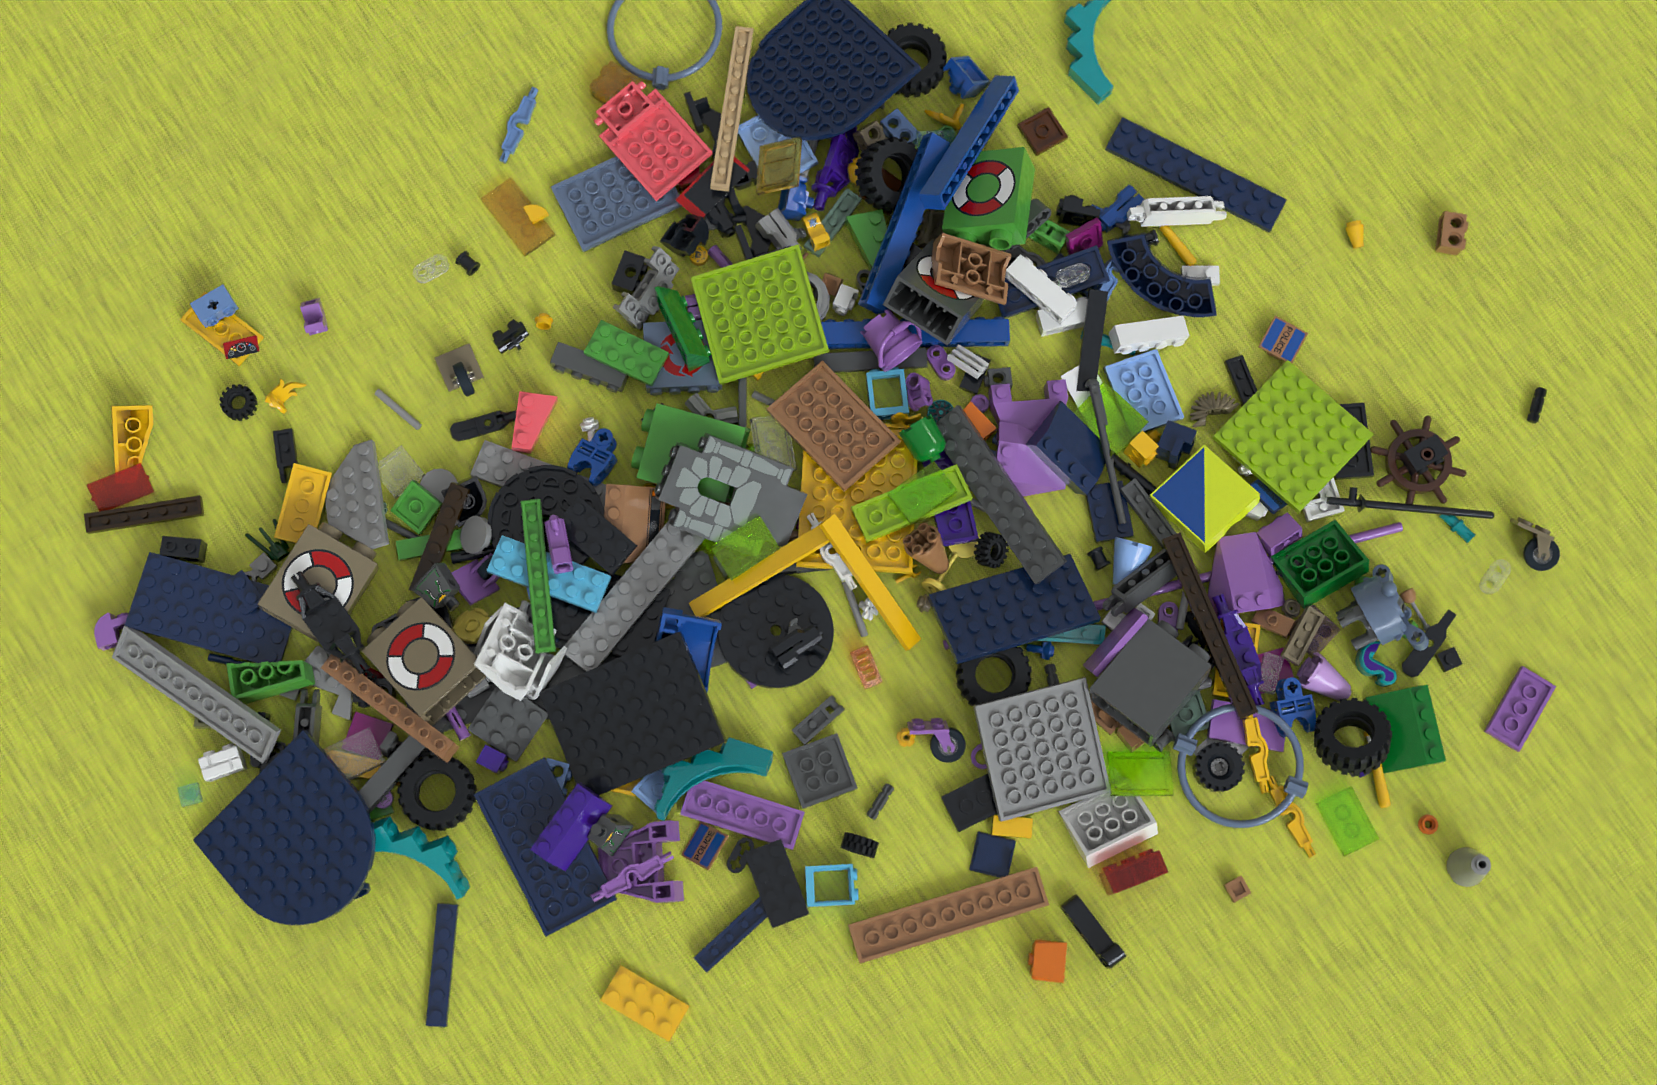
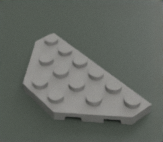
[325,440,389,550]

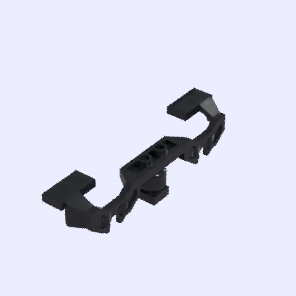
[684,92,771,260]

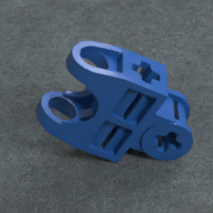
[567,428,617,486]
[1269,677,1316,738]

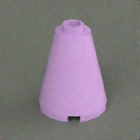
[1297,652,1352,701]

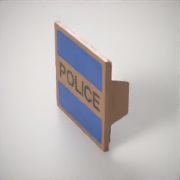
[1258,316,1308,363]
[681,821,728,871]

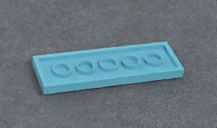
[487,535,611,613]

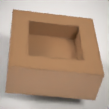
[822,272,844,297]
[1223,875,1251,903]

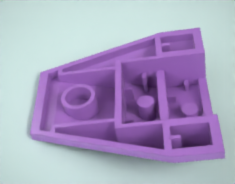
[996,421,1066,496]
[1207,532,1285,615]

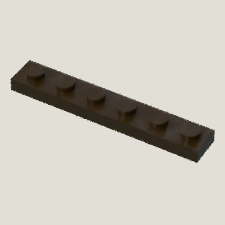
[409,482,470,592]
[84,495,204,534]

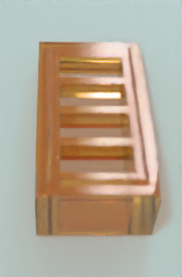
[850,645,883,690]

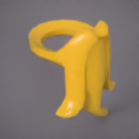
[924,103,964,131]
[265,379,306,414]

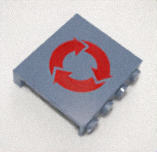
[643,320,722,396]

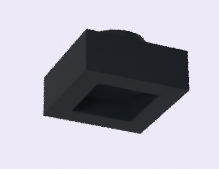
[1435,647,1463,673]

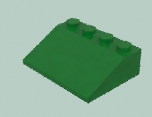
[654,286,711,371]
[1271,520,1369,609]
[1365,684,1446,773]

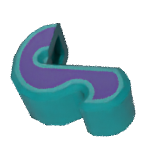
[1355,641,1397,687]

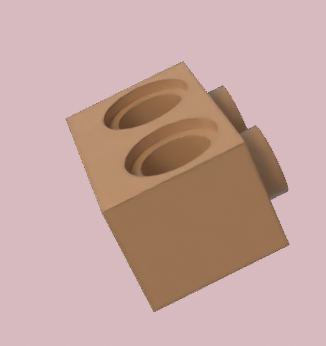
[1435,211,1468,255]

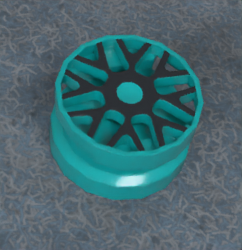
[927,400,953,422]

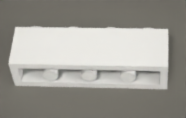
[1005,254,1077,325]
[1108,316,1190,354]

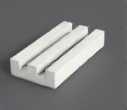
[947,344,989,379]

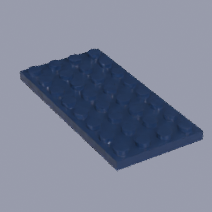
[124,552,292,663]
[928,554,1101,664]
[474,757,617,937]

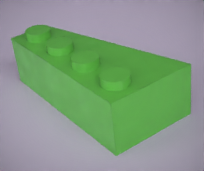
[845,209,887,271]
[226,660,315,704]

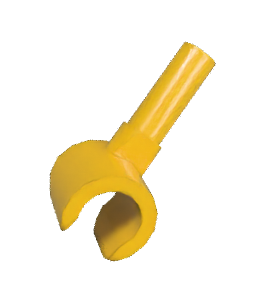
[895,564,921,584]

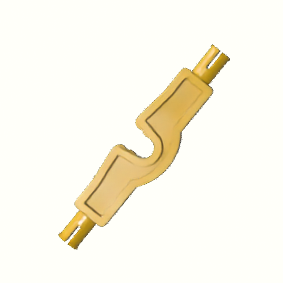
[1242,715,1270,794]
[1267,776,1316,858]

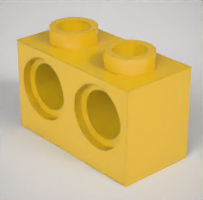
[1123,430,1159,468]

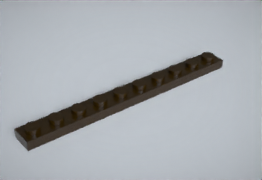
[1161,532,1258,720]

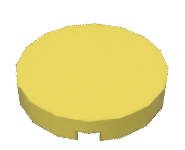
[454,608,490,644]

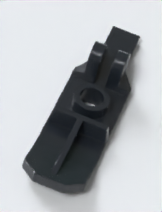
[450,410,517,442]
[1402,609,1456,677]

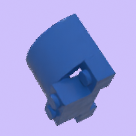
[655,607,721,692]

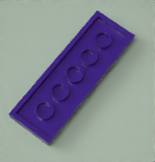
[922,450,979,546]

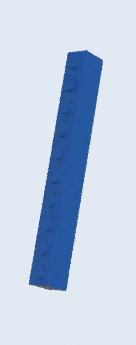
[919,75,1019,210]
[858,132,950,314]
[821,317,1010,349]

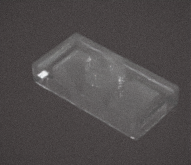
[1258,652,1284,695]

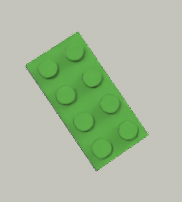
[584,320,669,387]

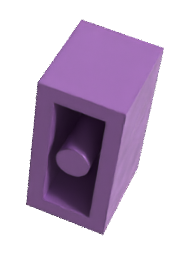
[1257,512,1302,557]

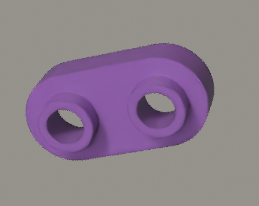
[927,345,955,381]
[1157,602,1178,632]

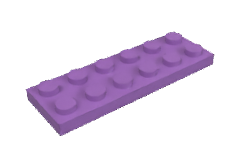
[680,780,805,850]

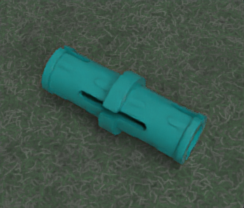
[1439,515,1476,543]

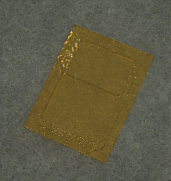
[756,137,802,195]

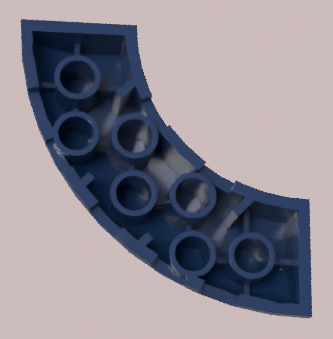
[1107,232,1217,317]

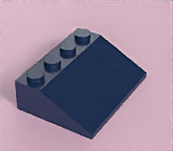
[1026,401,1111,495]

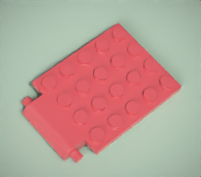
[594,81,713,201]

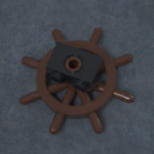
[1370,415,1467,504]

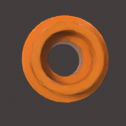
[1418,815,1438,835]

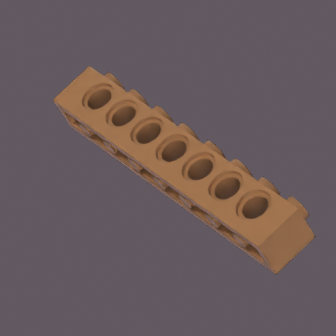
[321,655,459,763]

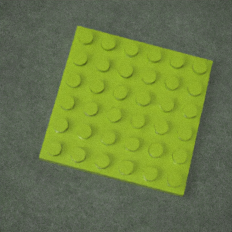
[691,244,830,385]
[1213,360,1374,514]

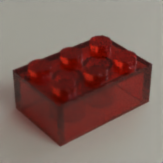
[1099,848,1169,896]

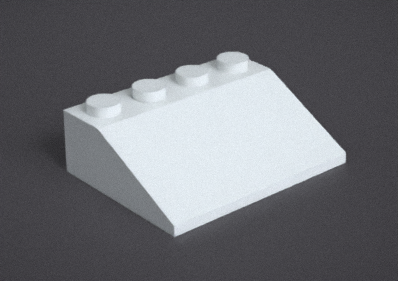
[1059,778,1158,868]

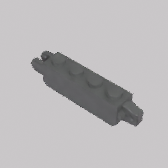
[1102,549,1176,617]
[293,689,322,744]

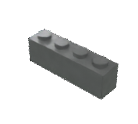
[550,342,629,393]

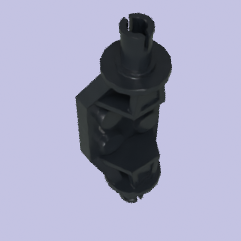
[290,571,370,675]

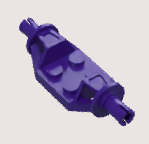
[811,127,859,211]
[1212,593,1265,706]

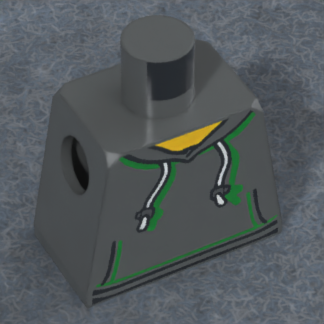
[412,563,460,611]
[588,814,634,857]

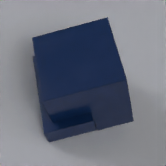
[1156,420,1197,470]

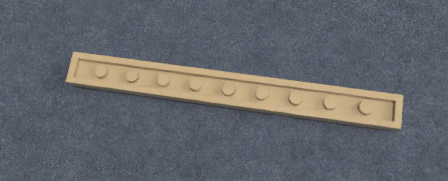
[710,26,754,192]

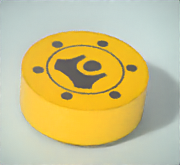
[689,246,708,266]

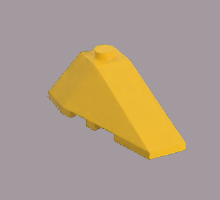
[111,405,153,483]

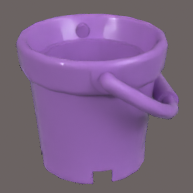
[860,309,922,372]

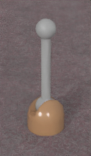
[1399,588,1430,631]

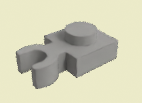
[244,552,278,582]

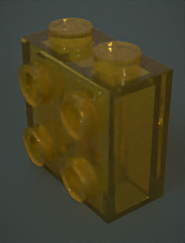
[590,61,641,104]

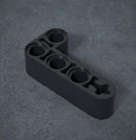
[1060,894,1127,969]

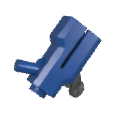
[1091,185,1144,236]

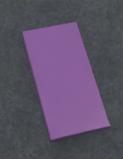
[1083,608,1149,677]
[1484,666,1556,752]
[1207,699,1285,752]

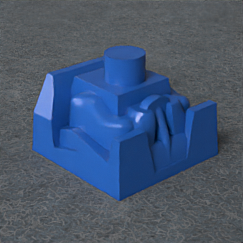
[943,56,991,99]
[778,174,814,221]

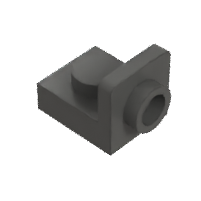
[380,731,402,758]

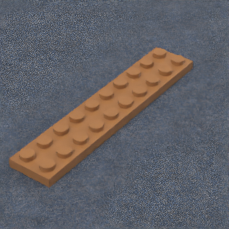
[848,867,1049,964]

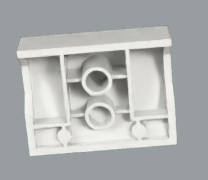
[474,603,557,701]

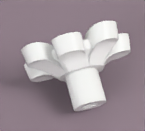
[859,598,879,621]

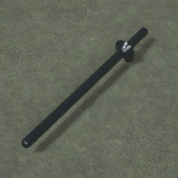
[1326,487,1495,519]

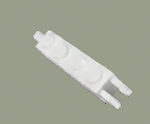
[1127,196,1227,227]

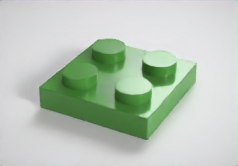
[390,480,443,534]

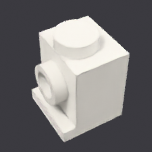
[833,284,859,316]

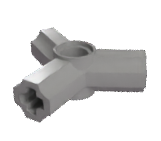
[684,393,739,424]

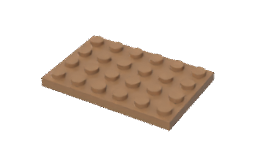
[766,360,900,492]

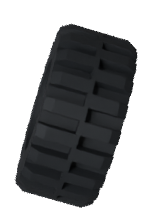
[887,23,947,98]
[855,137,918,211]
[956,646,1032,706]
[1314,698,1392,776]
[397,754,477,831]

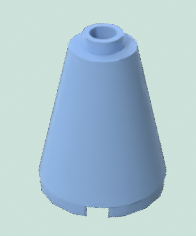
[1113,537,1152,585]

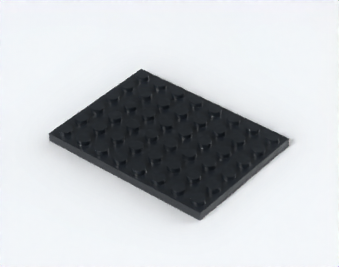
[540,631,727,795]

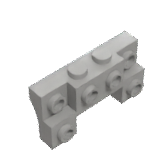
[613,246,680,330]

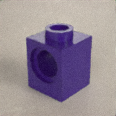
[476,744,509,774]

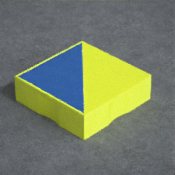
[1150,445,1260,553]

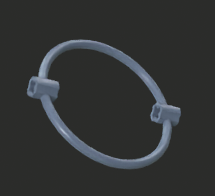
[607,0,722,90]
[1173,704,1309,828]

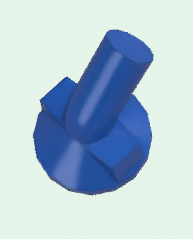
[1026,641,1054,660]

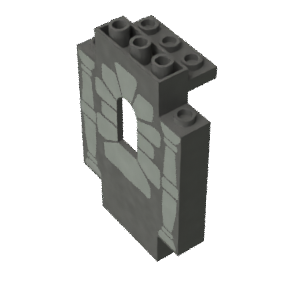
[654,432,808,558]

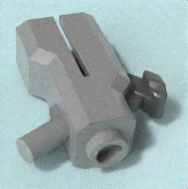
[755,208,807,251]

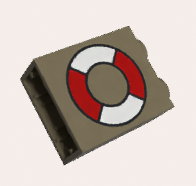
[258,522,378,643]
[362,597,487,726]

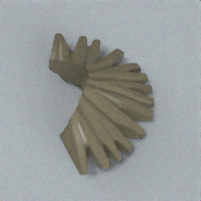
[1190,392,1239,428]

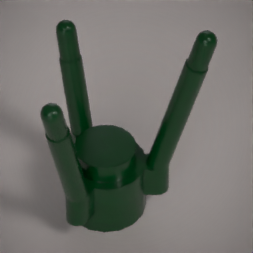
[245,519,290,562]

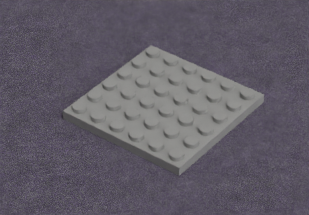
[973,677,1111,822]

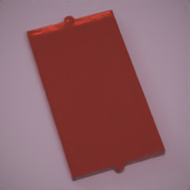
[87,463,154,511]

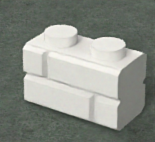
[198,743,247,782]

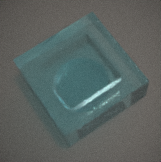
[177,782,203,807]

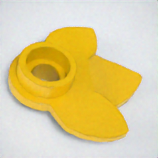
[891,412,924,425]

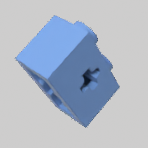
[190,285,239,328]

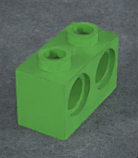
[1028,220,1070,254]

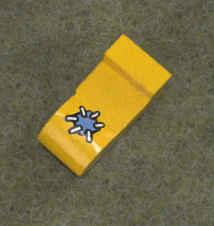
[802,212,830,251]

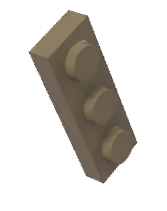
[1280,606,1325,666]

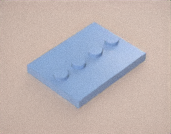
[738,115,818,190]
[1103,349,1184,437]

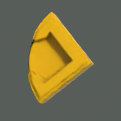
[523,204,549,224]

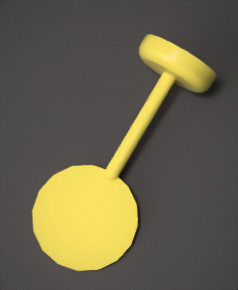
[922,532,980,594]

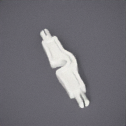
[807,513,857,590]

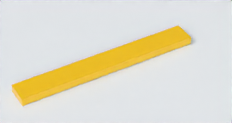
[818,513,921,651]
[689,526,830,617]

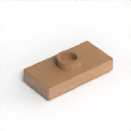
[1251,609,1296,639]

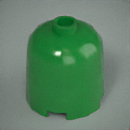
[899,414,946,463]

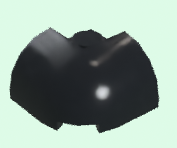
[660,214,709,257]
[441,476,487,527]

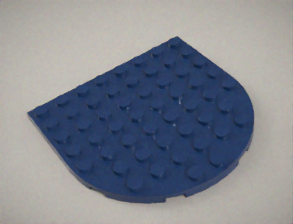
[747,0,921,140]
[193,730,375,925]

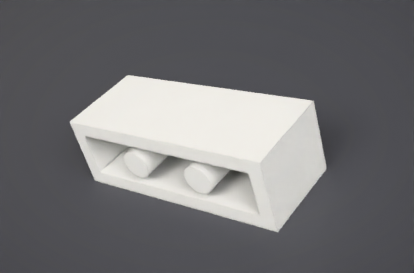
[1035,297,1087,337]

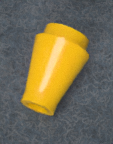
[1345,220,1364,249]

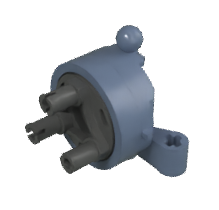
[1336,564,1429,651]

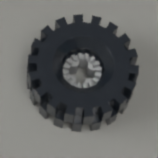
[1193,742,1245,792]

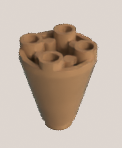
[903,523,949,574]

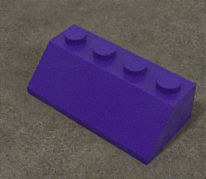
[530,782,613,871]

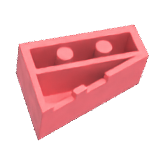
[512,391,558,454]

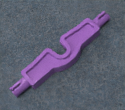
[591,851,674,902]

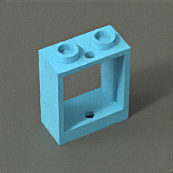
[866,367,909,420]
[805,864,859,907]

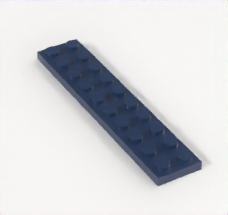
[1105,117,1287,233]

